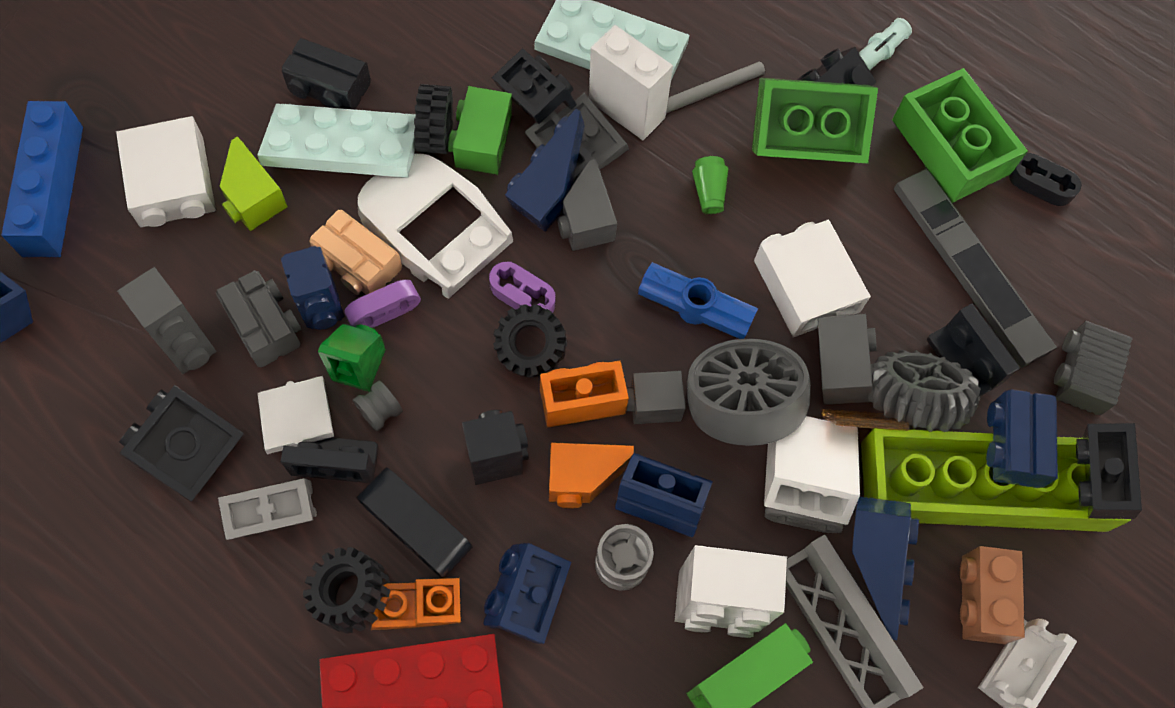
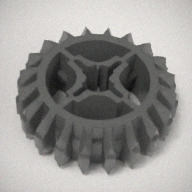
[868,350,981,432]

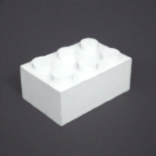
[675,545,787,638]

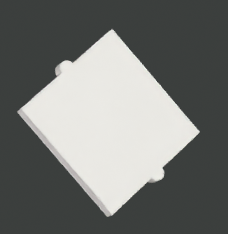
[258,376,334,454]

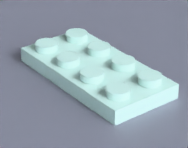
[535,0,690,80]
[258,103,416,178]

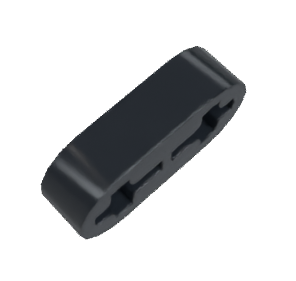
[1009,153,1082,206]

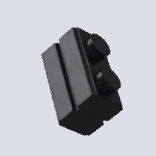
[282,38,371,110]

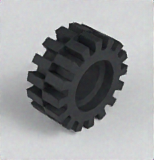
[414,84,453,154]
[493,304,567,378]
[303,547,390,633]

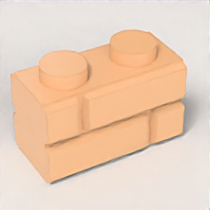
[309,209,402,295]

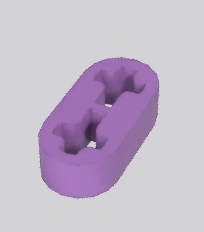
[489,262,555,313]
[345,280,421,328]

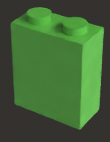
[686,623,813,708]

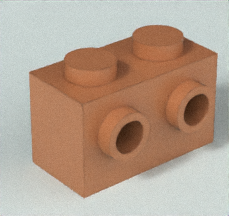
[960,546,1025,645]

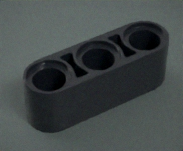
[356,467,473,579]

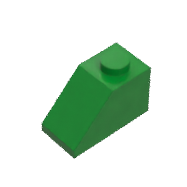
[318,324,386,392]

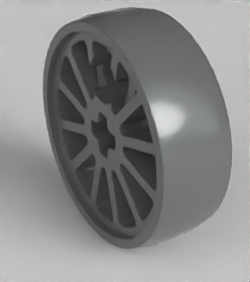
[687,339,811,446]

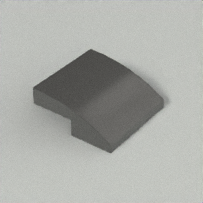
[525,93,629,184]

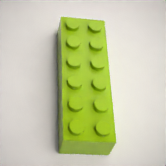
[861,428,1131,532]

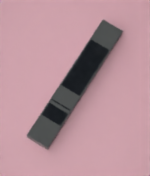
[893,169,1057,368]

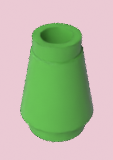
[692,156,729,214]

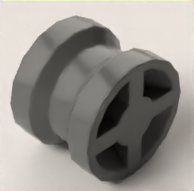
[352,380,403,431]

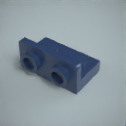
[483,543,571,644]

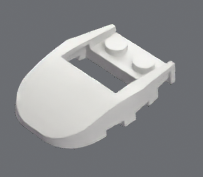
[358,154,513,299]

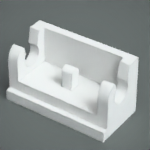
[978,618,1077,708]

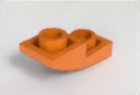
[371,578,461,630]

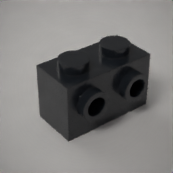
[462,410,529,485]
[1076,423,1142,519]

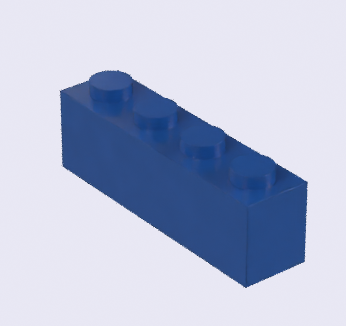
[1,101,83,257]

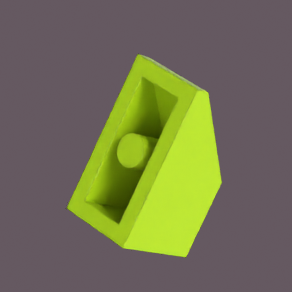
[220,137,288,231]

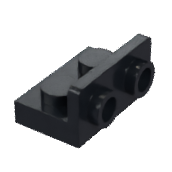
[491,48,577,124]
[927,303,1020,397]
[280,437,379,483]

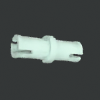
[859,18,912,70]

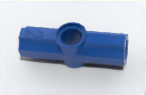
[638,262,758,339]

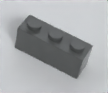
[117,267,217,374]

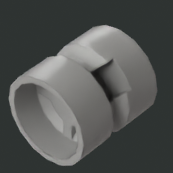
[595,524,654,591]

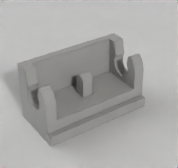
[218,478,317,540]

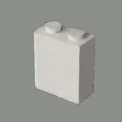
[589,25,673,140]
[116,116,216,227]
[754,220,871,337]
[764,416,860,525]

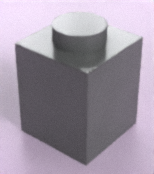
[626,371,686,424]

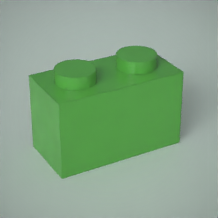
[448,86,512,175]

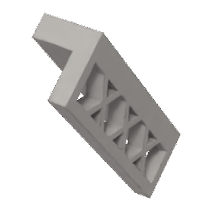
[786,535,924,708]

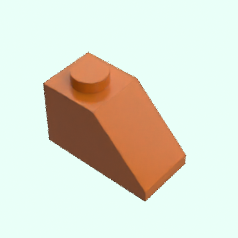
[549,443,634,508]

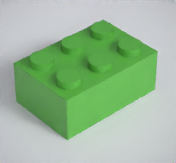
[892,68,1028,203]
[752,78,878,163]

